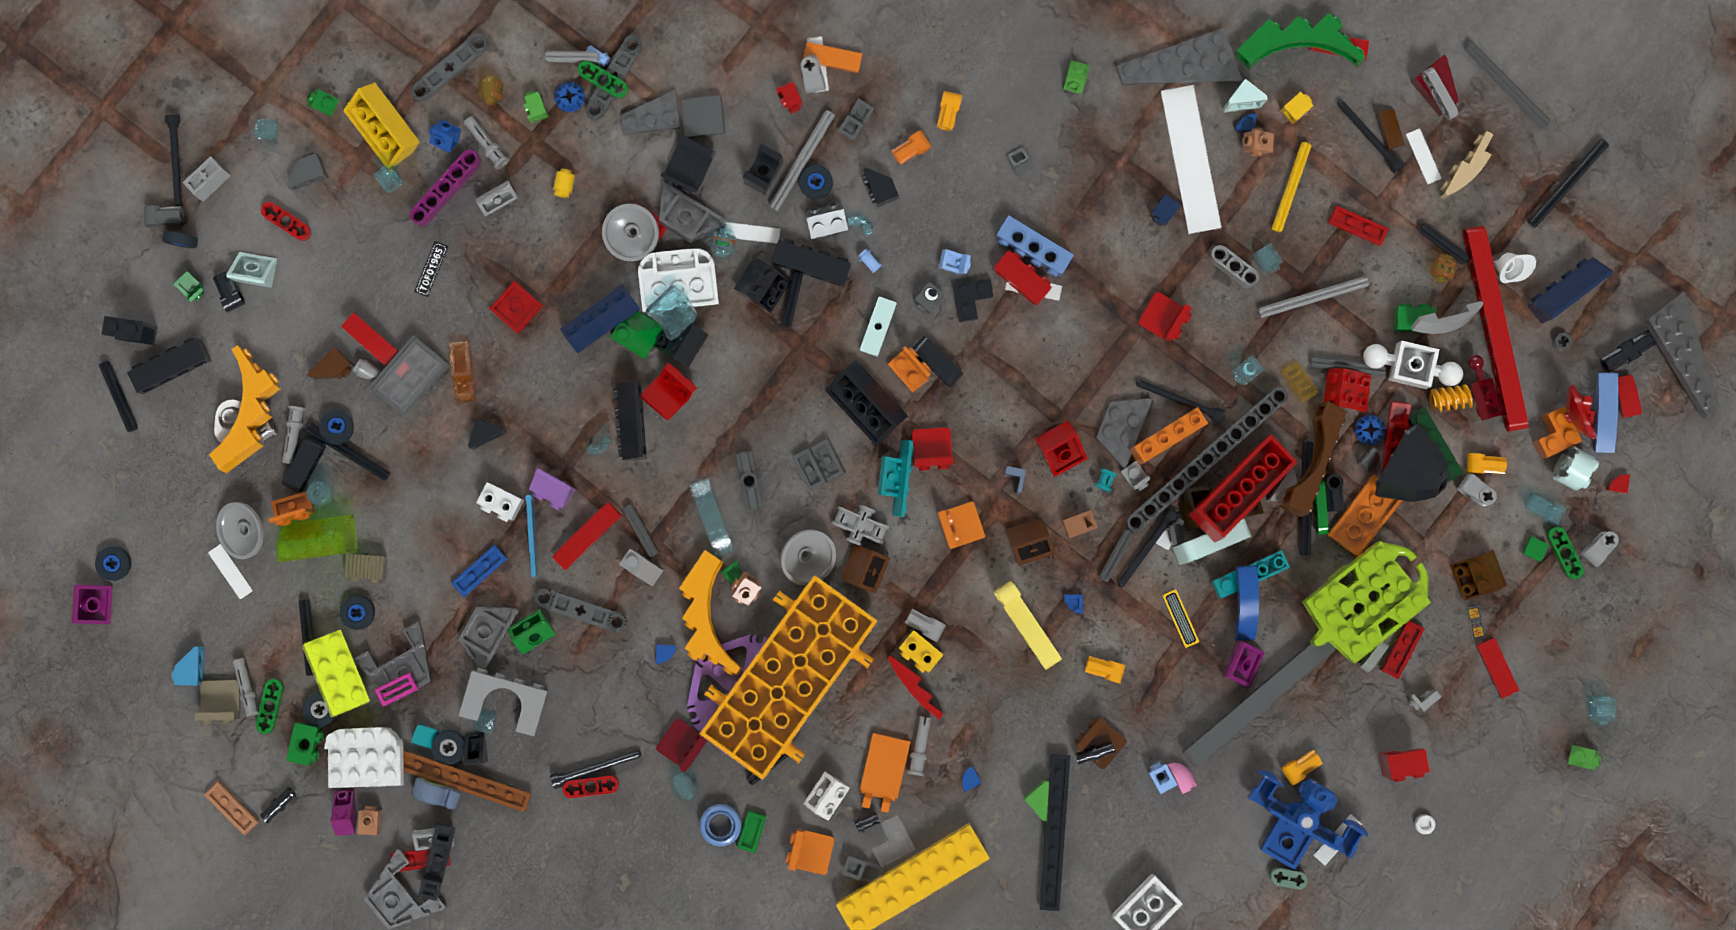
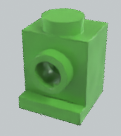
[523,91,549,123]

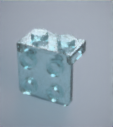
[645,284,697,341]

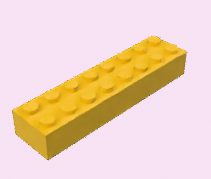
[836,823,990,930]

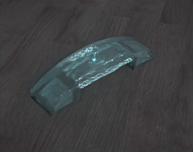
[690,479,734,557]

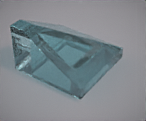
[253,119,278,141]
[473,711,496,734]

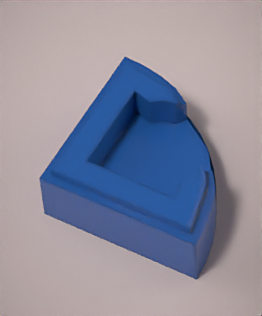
[1235,113,1257,132]
[1063,594,1083,614]
[655,644,677,664]
[962,766,981,792]

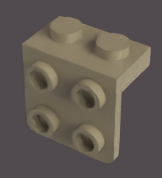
[195,680,240,724]

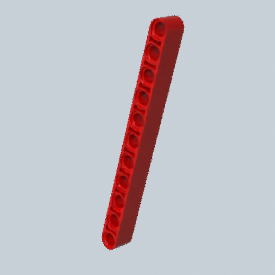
[1463,225,1528,432]

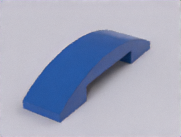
[1235,565,1259,641]

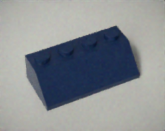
[1527,257,1614,324]
[560,284,640,353]

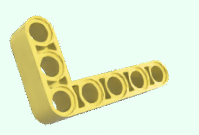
[993,581,1062,670]

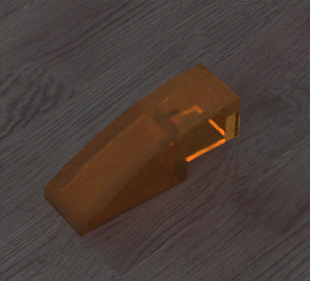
[449,340,477,404]

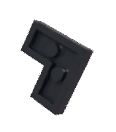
[953,278,994,323]

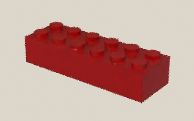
[1188,434,1297,543]

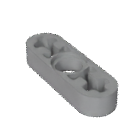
[1422,67,1458,120]

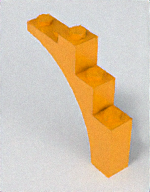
[209,345,281,474]
[679,550,743,676]

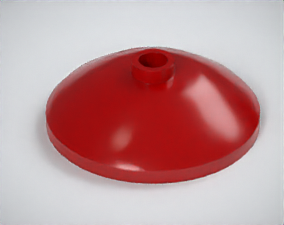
[1564,384,1597,439]

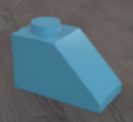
[172,646,204,685]

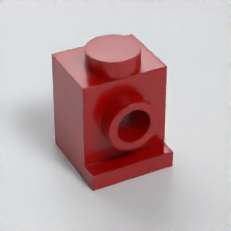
[776,82,803,114]

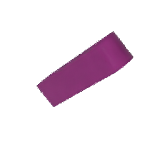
[410,150,481,227]

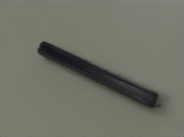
[306,423,390,481]

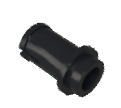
[854,812,880,833]

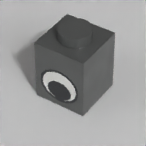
[914,282,944,313]

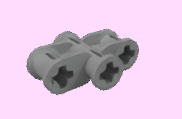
[831,504,890,546]

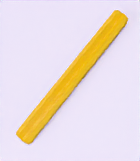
[1272,142,1311,232]

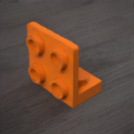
[888,346,931,393]
[937,502,985,550]

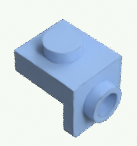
[938,249,971,274]

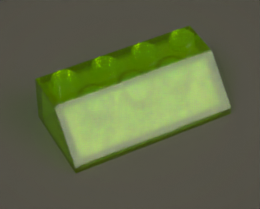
[276,514,358,562]

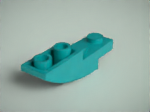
[1211,550,1290,599]

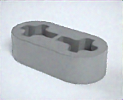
[1359,640,1390,673]

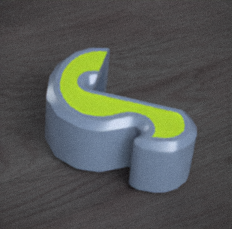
[411,777,461,809]

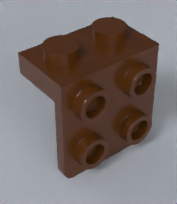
[1073,716,1127,769]

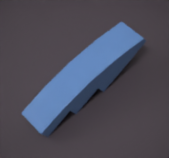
[1593,372,1618,453]

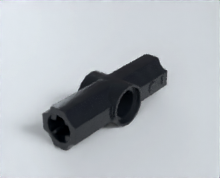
[1600,330,1657,372]

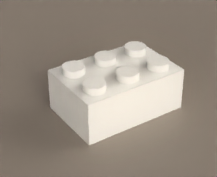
[1111,874,1182,930]

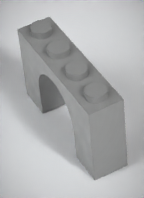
[459,667,548,736]

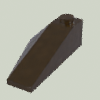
[1182,486,1264,531]

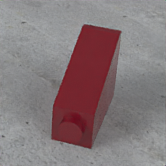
[1411,54,1459,117]

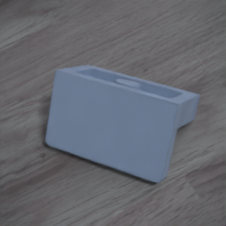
[1003,466,1026,494]

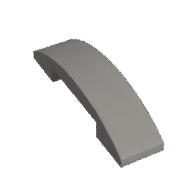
[1411,301,1483,334]

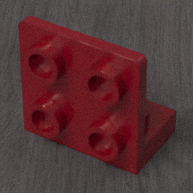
[656,718,708,773]

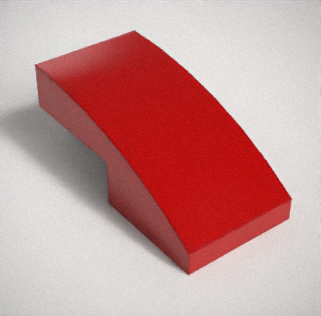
[1618,375,1642,418]

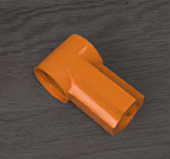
[891,130,932,165]

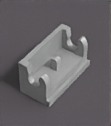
[183,156,231,202]

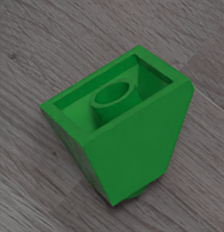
[610,311,664,360]

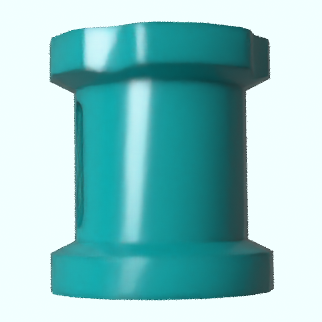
[1095,468,1117,492]

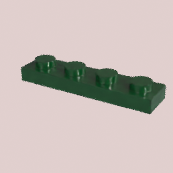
[1409,407,1464,483]

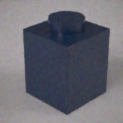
[1150,194,1181,226]

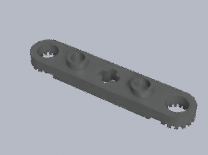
[411,33,489,102]
[585,35,643,121]
[535,589,627,632]

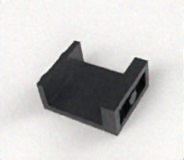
[660,134,717,194]
[101,316,158,346]

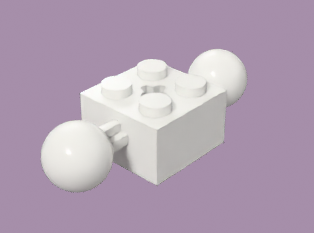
[1363,341,1463,389]

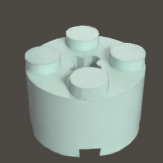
[1553,446,1599,490]

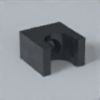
[743,144,784,195]

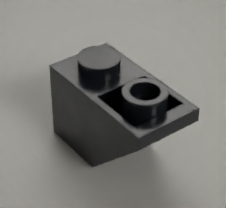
[861,168,899,207]

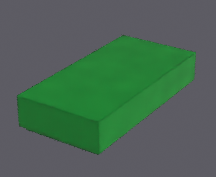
[736,810,767,854]

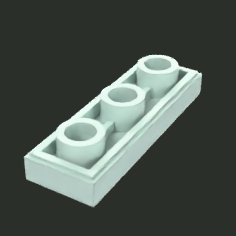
[860,296,897,357]

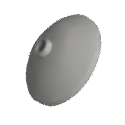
[602,204,659,261]
[216,502,264,559]
[780,529,836,586]

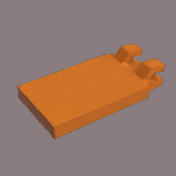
[860,733,910,813]

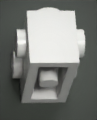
[477,482,524,522]
[803,772,850,820]

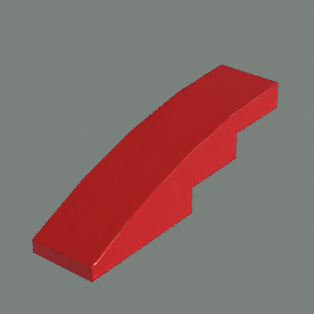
[341,312,412,379]
[1381,401,1411,474]
[552,502,622,571]
[888,655,944,720]

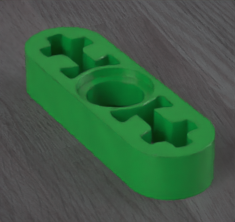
[578,61,629,99]
[1313,479,1328,535]
[1546,527,1584,579]
[256,679,284,734]

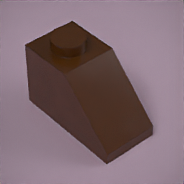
[307,348,355,379]

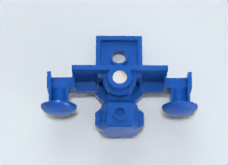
[1247,770,1368,870]

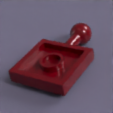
[1468,355,1503,421]

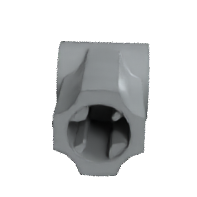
[905,609,946,642]

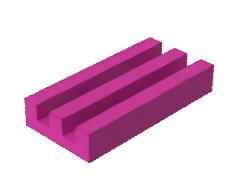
[374,672,419,707]

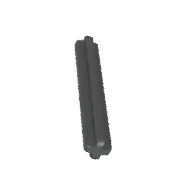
[1310,356,1387,376]

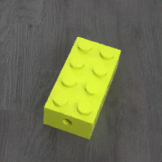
[302,630,370,718]

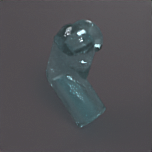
[847,216,873,235]
[587,436,611,457]

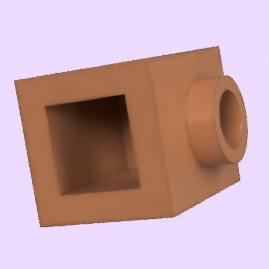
[1063,510,1098,538]
[357,806,382,835]

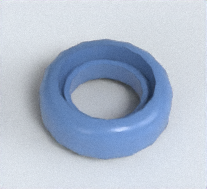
[699,804,742,847]

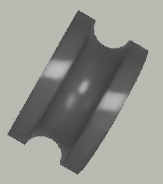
[1552,333,1572,351]

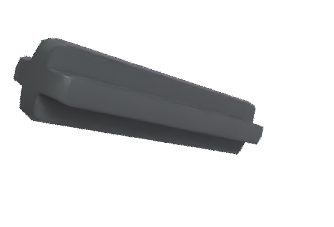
[623,505,658,557]
[1099,529,1134,582]

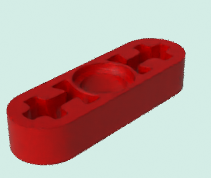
[261,202,312,241]
[562,775,619,798]

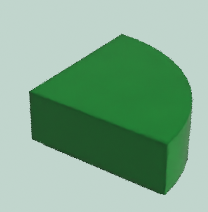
[721,560,740,585]

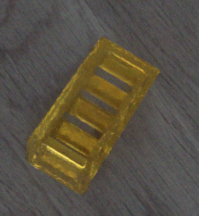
[1280,361,1319,403]

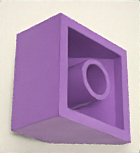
[529,468,576,510]

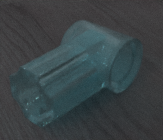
[1524,494,1567,527]

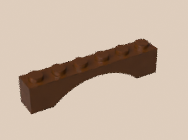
[1279,401,1347,517]

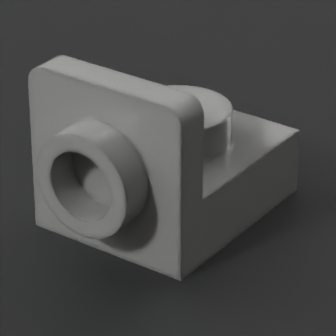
[1120,461,1151,491]
[1407,690,1442,712]

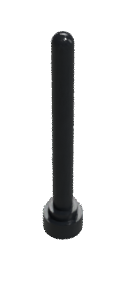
[1337,100,1405,174]
[165,114,182,207]
[1136,380,1224,424]
[1118,508,1179,587]
[550,750,641,789]

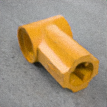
[937,91,963,131]
[1466,453,1507,474]
[1084,656,1126,684]
[1281,749,1323,785]

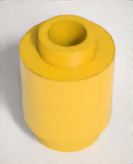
[553,169,575,198]

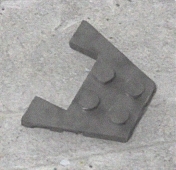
[353,622,432,700]
[364,847,447,930]

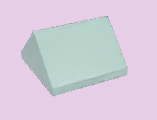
[1223,79,1268,112]
[226,252,277,288]

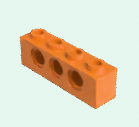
[1129,407,1208,466]

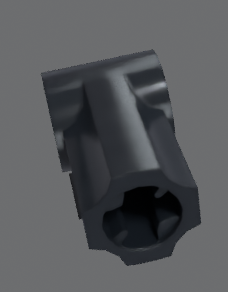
[213,271,245,312]
[1323,474,1344,512]

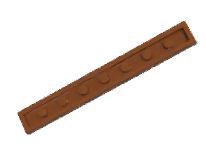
[403,749,532,812]

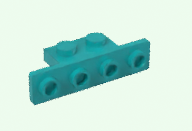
[878,440,914,517]

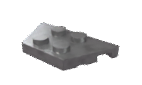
[658,182,726,243]
[1096,399,1152,468]
[458,606,519,670]

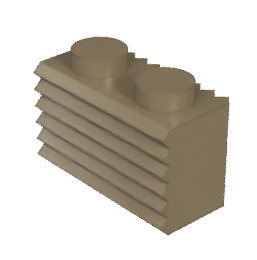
[343,554,387,583]

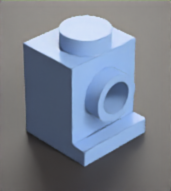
[1147,762,1177,794]

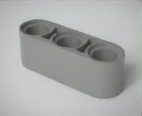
[1209,245,1259,288]

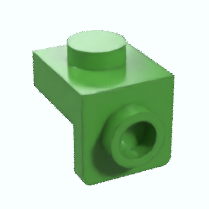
[1064,60,1090,94]
[1568,745,1601,770]

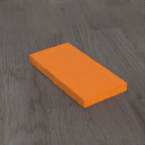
[1326,474,1402,558]

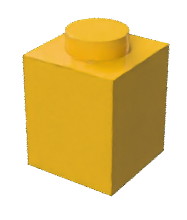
[1280,92,1314,124]

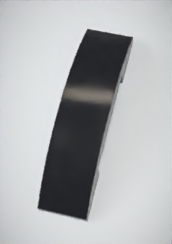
[418,823,456,901]

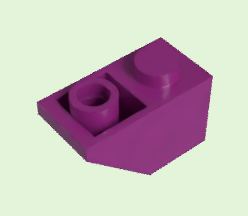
[330,789,357,836]

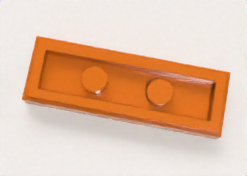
[803,42,862,73]

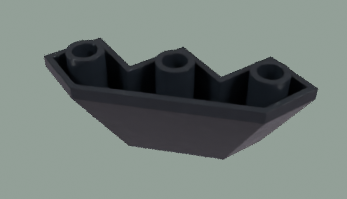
[1375,424,1449,502]

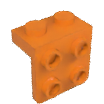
[268,491,315,526]
[785,829,834,875]

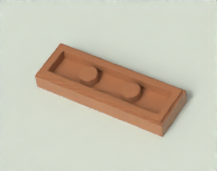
[204,781,260,836]

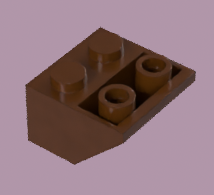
[1005,518,1056,566]
[840,544,890,594]
[1450,550,1507,601]

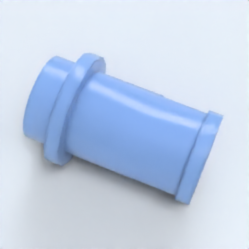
[586,46,610,67]
[858,249,882,273]

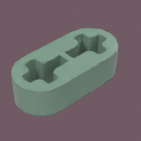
[1269,867,1308,889]

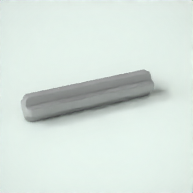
[545,51,600,63]

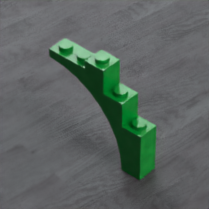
[1235,13,1365,69]

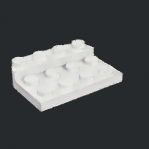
[638,248,719,312]
[325,727,404,788]

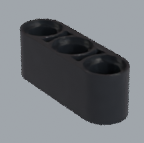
[912,336,964,388]
[282,436,326,493]

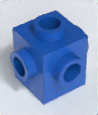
[429,119,461,153]

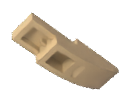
[1440,131,1494,199]

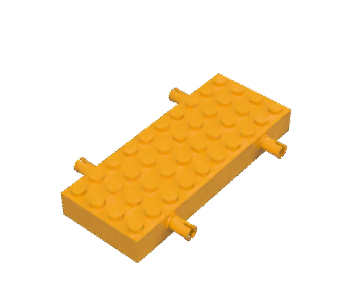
[700,575,878,780]

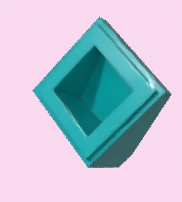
[411,723,438,748]

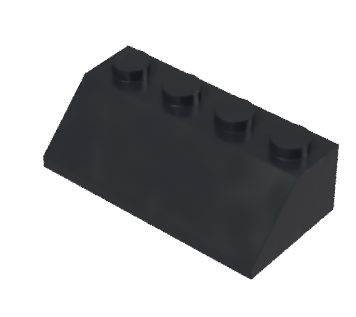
[825,360,908,446]
[614,380,647,461]

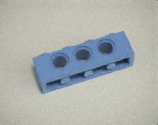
[996,215,1074,277]

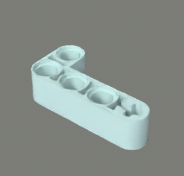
[1172,518,1252,565]

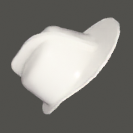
[1494,253,1536,283]
[214,400,241,443]

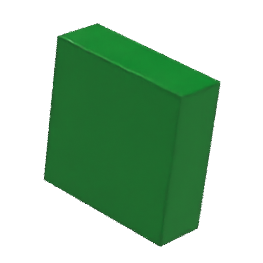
[1522,536,1549,562]

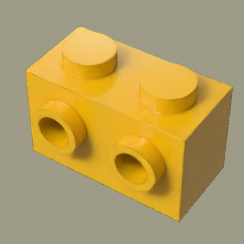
[899,630,943,673]

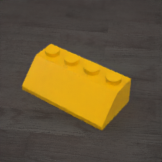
[343,83,420,170]

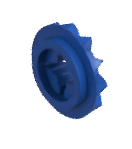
[554,82,585,112]
[1355,415,1386,445]

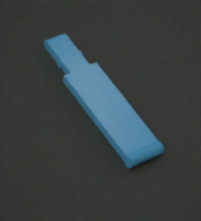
[525,495,538,577]

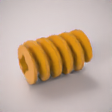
[1429,384,1473,413]

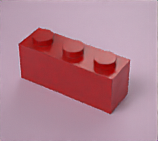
[993,250,1052,307]

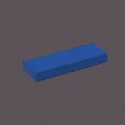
[451,545,508,597]

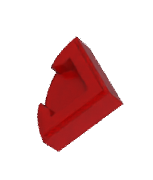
[1607,474,1630,494]

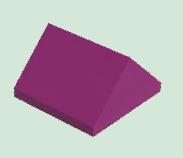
[72,585,113,625]
[1222,641,1265,688]

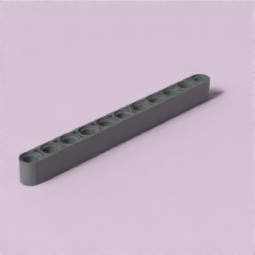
[1125,387,1288,532]
[1182,642,1336,767]

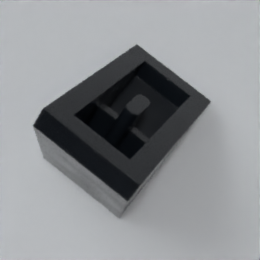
[468,419,507,450]
[463,732,488,766]

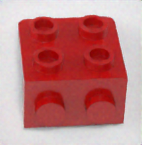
[1138,292,1192,343]
[641,363,697,420]
[1323,368,1371,412]
[912,427,953,471]

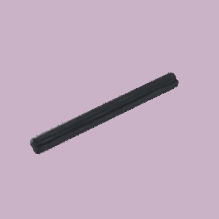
[1528,139,1609,228]
[1300,441,1313,556]

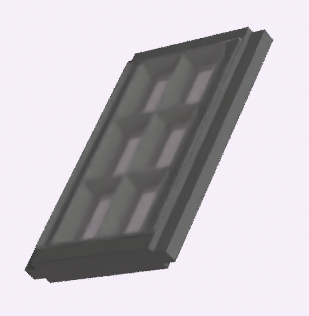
[368,335,449,417]

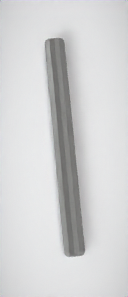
[770,110,834,211]
[1258,276,1369,318]

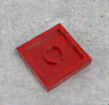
[489,280,543,334]

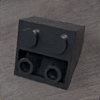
[734,257,791,313]
[653,314,708,367]

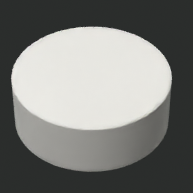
[1414,814,1435,834]

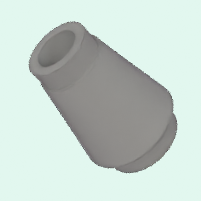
[353,358,381,381]

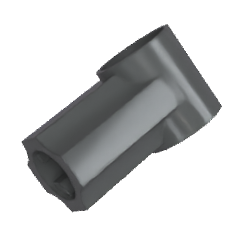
[144,205,184,227]

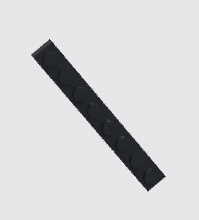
[1040,753,1070,911]

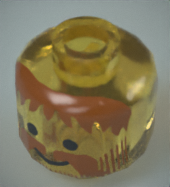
[478,75,503,105]
[1429,254,1457,284]

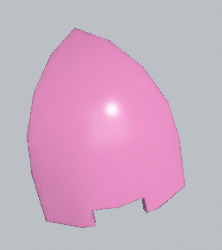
[1167,763,1197,794]

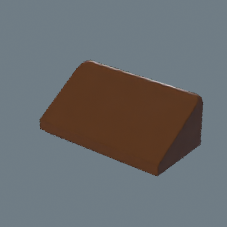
[1376,109,1405,150]

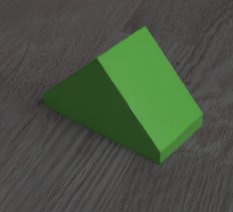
[1024,780,1049,821]

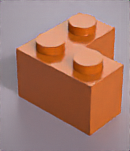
[1533,406,1582,459]

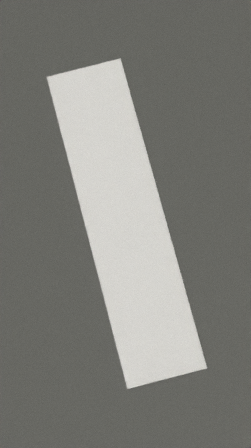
[1161,85,1221,234]

